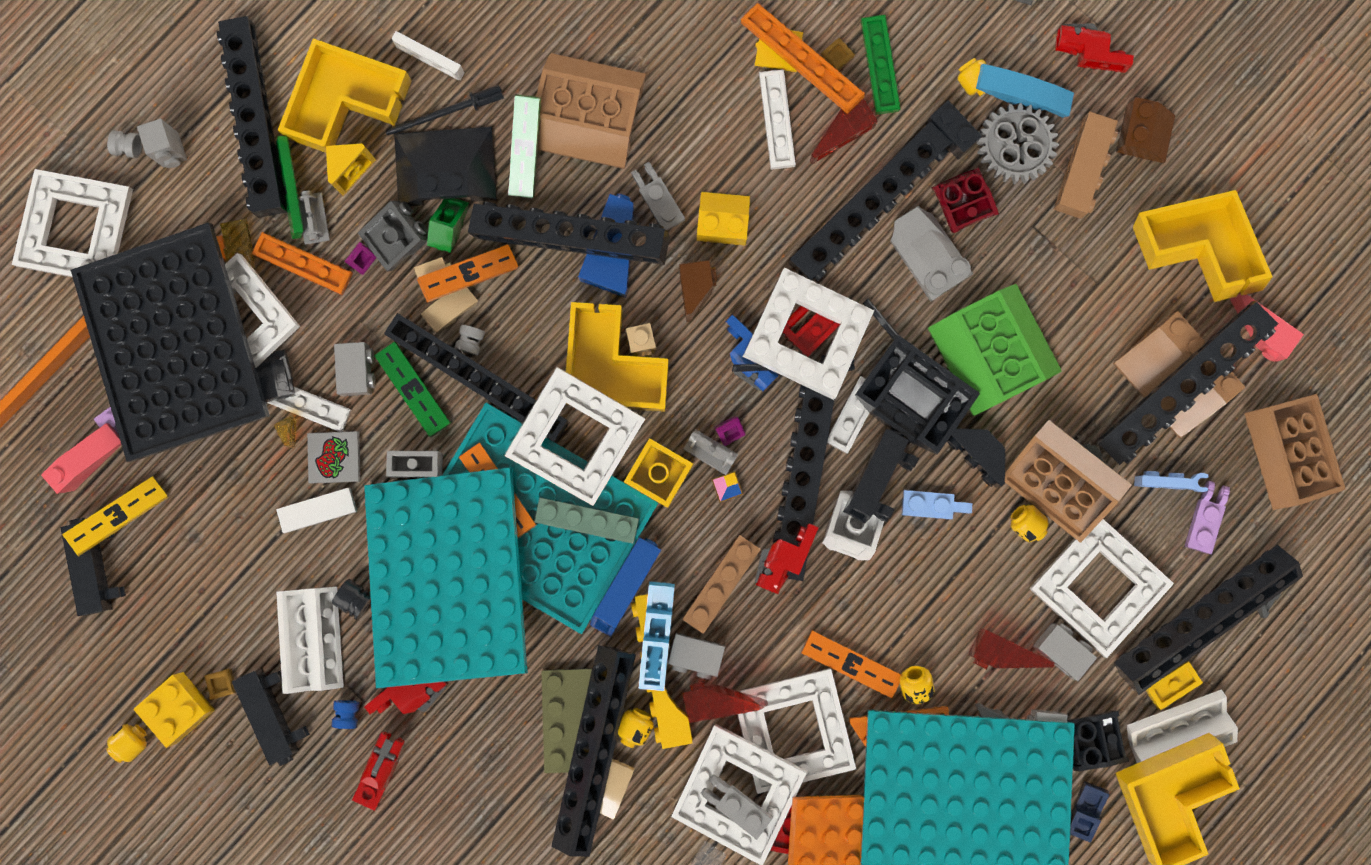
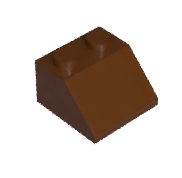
[1116,97,1176,164]
[679,260,717,322]

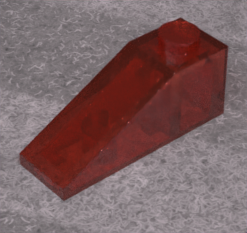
[810,98,878,165]
[968,628,1055,670]
[683,682,768,723]

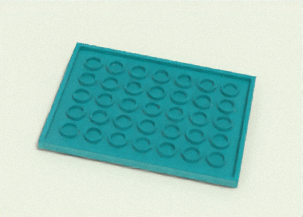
[442,403,659,635]
[364,468,528,688]
[860,710,1074,865]

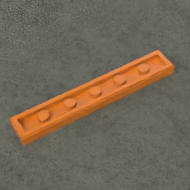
[741,3,865,114]
[0,316,90,428]

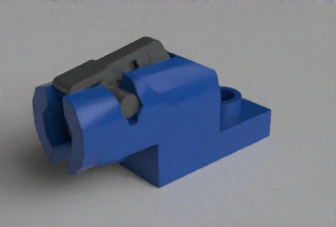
[726,314,779,392]

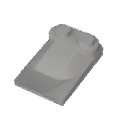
[890,206,973,302]

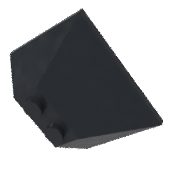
[394,127,497,206]
[855,335,980,454]

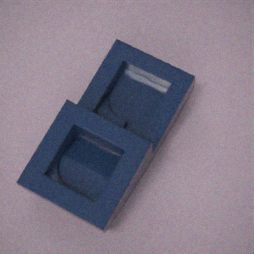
[1070,781,1110,843]

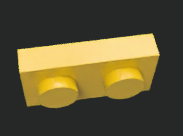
[1146,661,1203,710]

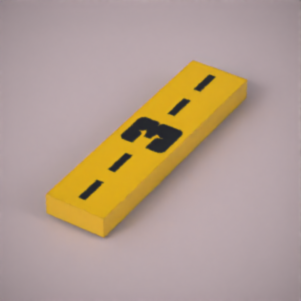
[62,476,168,556]

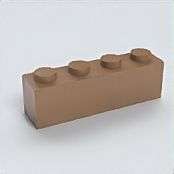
[1053,111,1118,219]
[682,535,761,634]

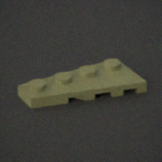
[541,668,592,773]

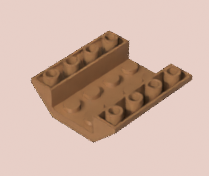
[536,53,646,169]

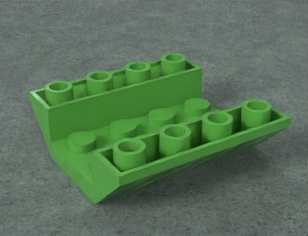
[928,284,1062,416]

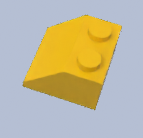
[697,192,750,246]

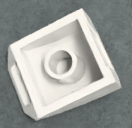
[822,491,884,560]

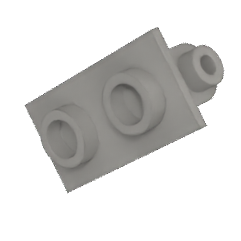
[298,190,330,245]
[683,429,738,475]

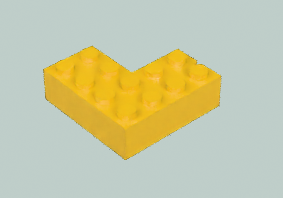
[278,38,412,153]
[1133,190,1273,302]
[566,302,669,412]
[1115,733,1239,865]

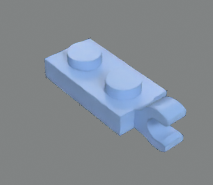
[1134,471,1208,492]
[901,490,973,520]

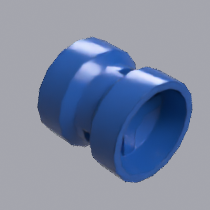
[331,700,360,729]

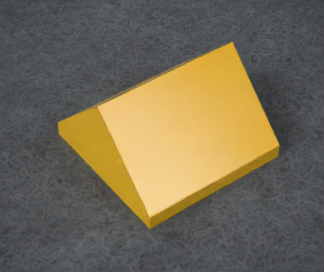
[326,144,376,196]

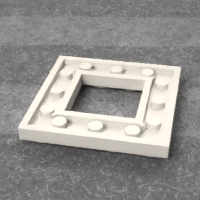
[12,169,133,277]
[225,253,300,368]
[743,268,874,400]
[505,367,645,506]
[1029,519,1174,658]
[733,668,856,794]
[671,724,807,865]

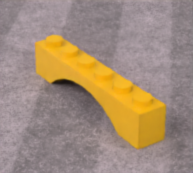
[631,594,693,749]

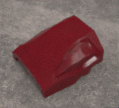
[931,168,999,233]

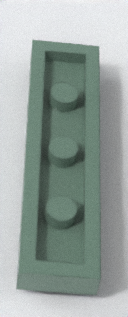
[534,498,639,544]

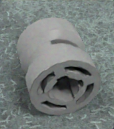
[107,130,142,158]
[454,325,485,356]

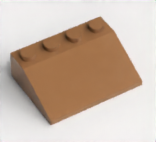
[1113,311,1245,438]
[1244,394,1346,510]
[1005,420,1132,543]

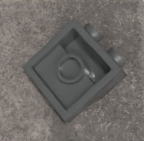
[358,201,428,272]

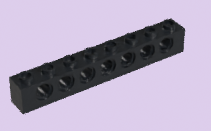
[217,16,287,218]
[788,121,951,282]
[468,202,670,265]
[1097,301,1279,465]
[384,313,570,443]
[773,384,835,581]
[1114,544,1303,695]
[551,645,636,857]

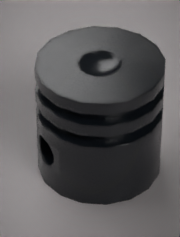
[332,579,371,621]

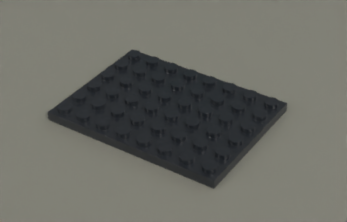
[70,223,270,462]

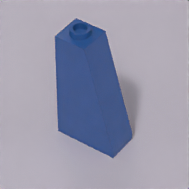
[578,193,634,298]
[589,537,661,637]

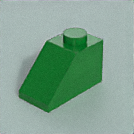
[427,198,469,252]

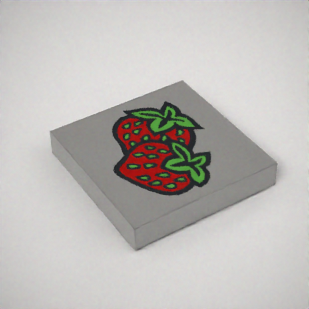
[307,431,360,484]

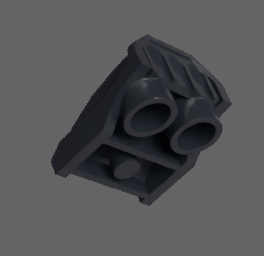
[256,349,296,404]
[1067,710,1129,772]

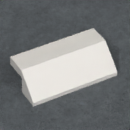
[276,587,343,694]
[1127,689,1238,763]

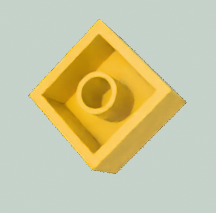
[624,438,693,508]
[133,672,215,748]

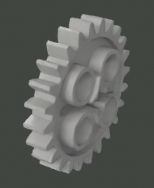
[977,103,1059,184]

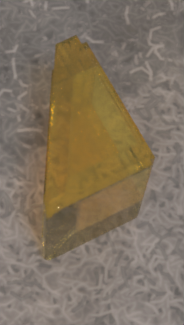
[274,416,296,449]

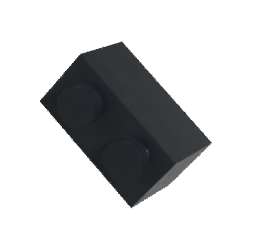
[925,100,982,160]

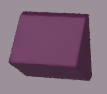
[344,242,376,275]
[713,416,746,446]

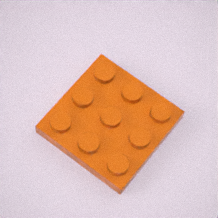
[788,795,864,865]

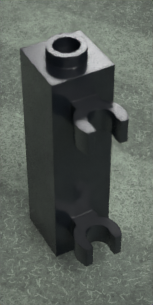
[843,429,919,523]
[60,518,126,616]
[232,668,310,766]

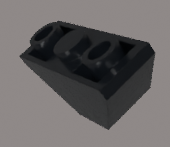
[947,429,1005,488]

